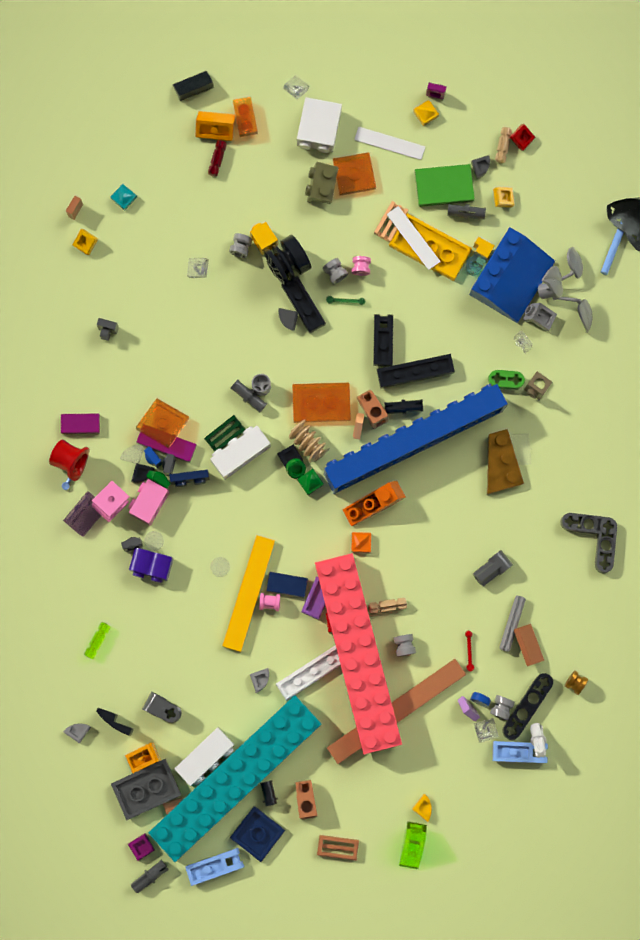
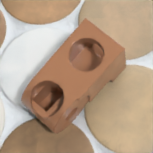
[357,390,388,429]
[295,780,317,820]

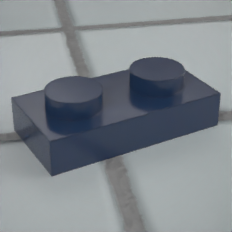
[169,469,210,487]

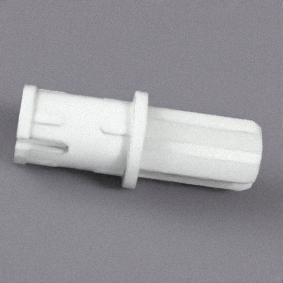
[530,723,547,758]

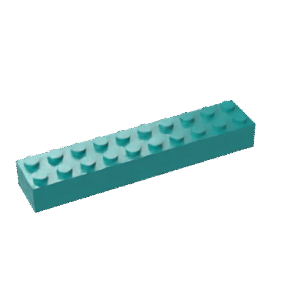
[148,695,321,862]

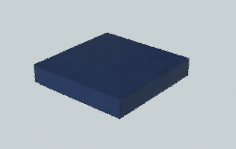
[230,806,285,862]

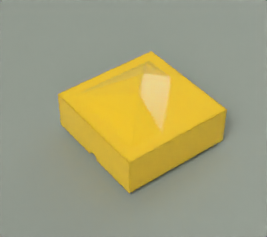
[413,100,439,126]
[493,187,515,208]
[72,229,98,255]

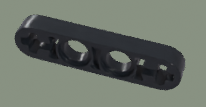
[502,673,553,740]

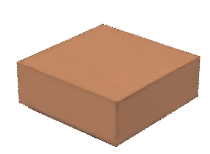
[66,196,83,220]

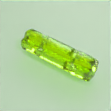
[84,622,110,659]

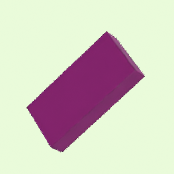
[61,413,100,434]

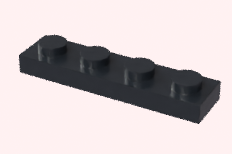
[376,354,455,389]

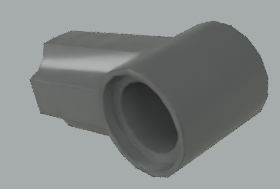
[473,550,513,587]

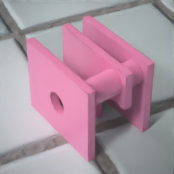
[91,481,130,522]

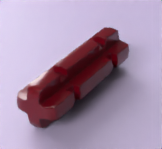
[208,140,227,177]

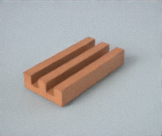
[317,835,359,860]

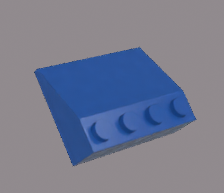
[469,227,555,323]

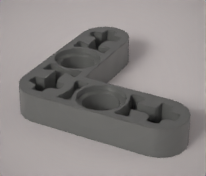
[560,513,617,573]

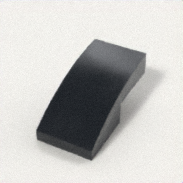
[96,708,134,736]

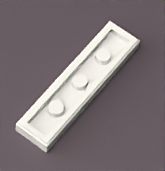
[276,645,341,701]

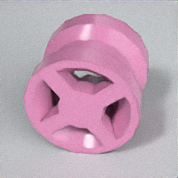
[352,256,371,276]

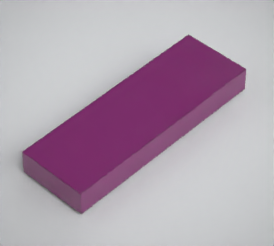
[136,425,197,463]

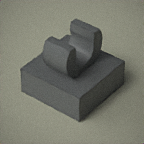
[97,318,119,341]

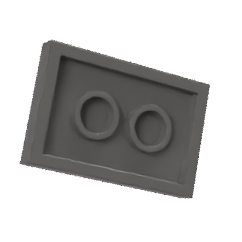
[111,759,181,820]

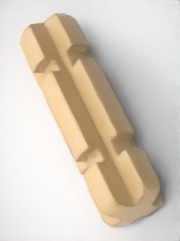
[495,127,512,163]
[369,598,407,614]

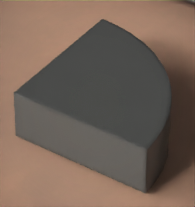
[471,155,490,179]
[279,308,298,330]

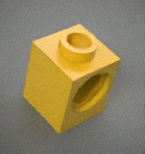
[250,222,278,255]

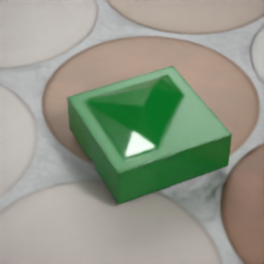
[297,469,324,495]
[146,470,170,488]

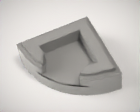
[250,668,269,693]
[63,723,91,743]

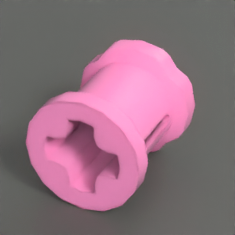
[259,593,280,612]

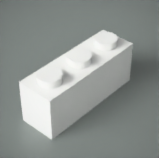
[210,426,271,480]
[174,727,235,786]

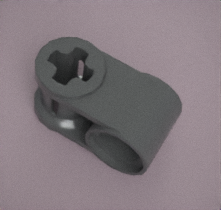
[142,691,182,722]

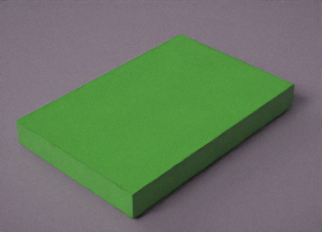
[415,164,475,207]

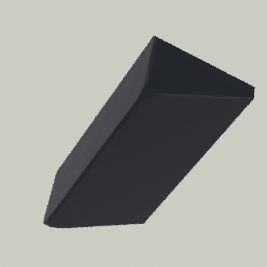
[173,70,214,101]

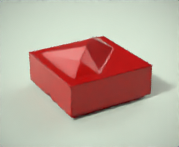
[510,124,536,151]

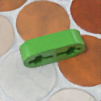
[488,370,525,390]

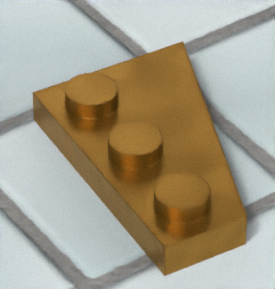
[487,429,524,494]

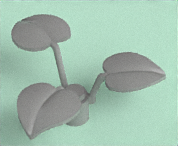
[538,247,592,333]

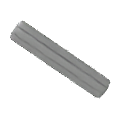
[499,596,526,652]

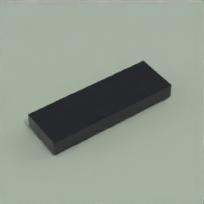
[281,276,326,334]

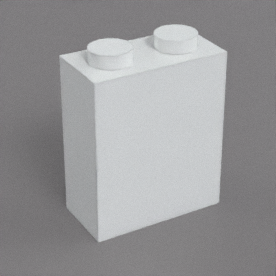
[297,97,342,153]

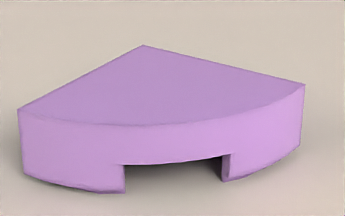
[458,696,480,721]

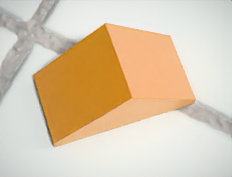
[125,743,161,773]

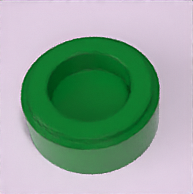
[286,458,306,479]

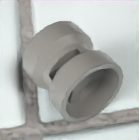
[229,233,252,258]
[323,258,348,284]
[252,374,271,396]
[394,634,416,657]
[490,695,515,720]

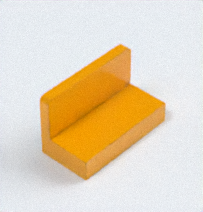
[195,111,235,141]

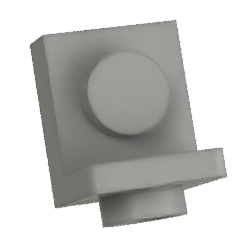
[523,303,557,331]

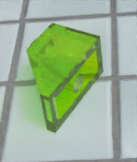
[399,821,427,869]

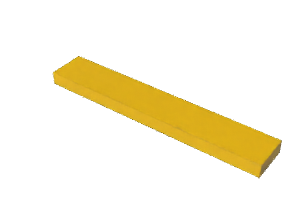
[222,535,275,652]

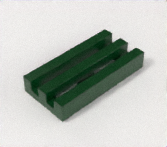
[204,415,246,452]

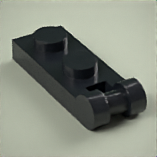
[373,314,393,366]

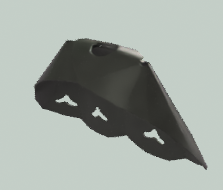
[607,197,640,252]

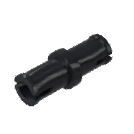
[384,399,423,415]

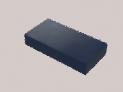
[266,572,308,598]

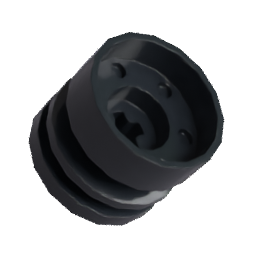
[264,235,312,285]

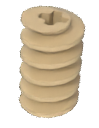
[289,419,330,463]

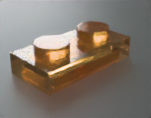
[233,97,258,137]

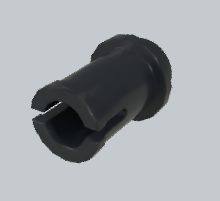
[260,780,278,806]

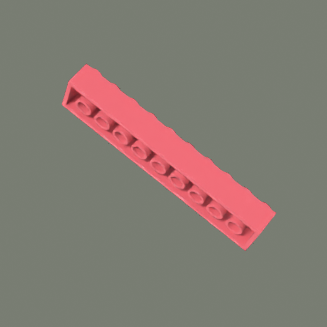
[315,553,402,755]

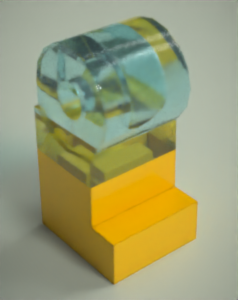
[465,237,495,276]

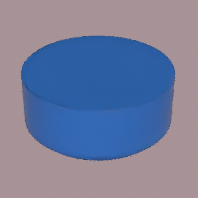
[470,692,491,707]

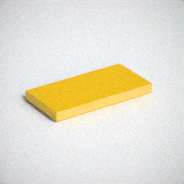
[389,213,472,281]

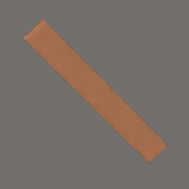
[327,659,466,764]

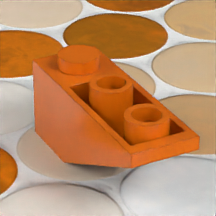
[342,481,406,526]

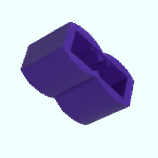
[129,547,174,583]

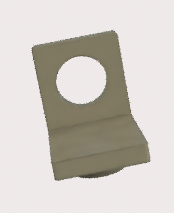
[524,371,552,400]

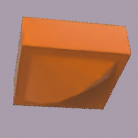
[351,532,371,553]

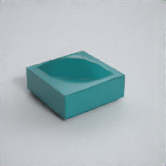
[110,184,137,211]

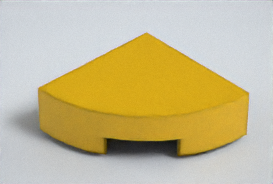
[412,794,432,822]

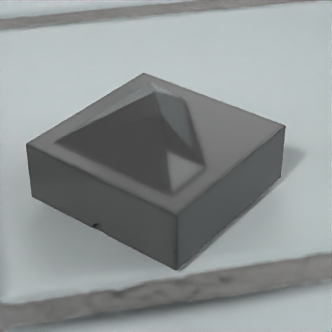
[162,453,176,476]
[121,537,143,552]

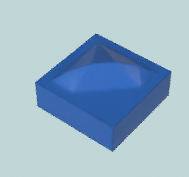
[144,447,162,468]

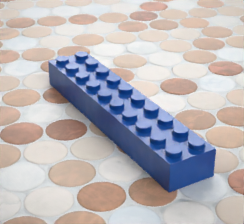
[324,384,508,494]

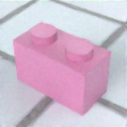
[128,479,170,526]

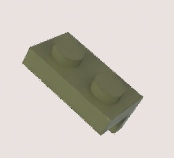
[305,162,338,204]

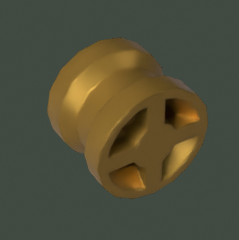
[565,670,588,695]

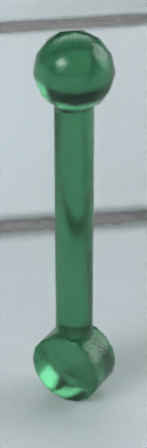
[326,296,365,305]

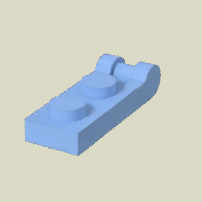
[492,741,548,763]
[185,848,244,886]

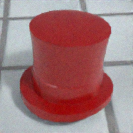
[49,439,90,481]

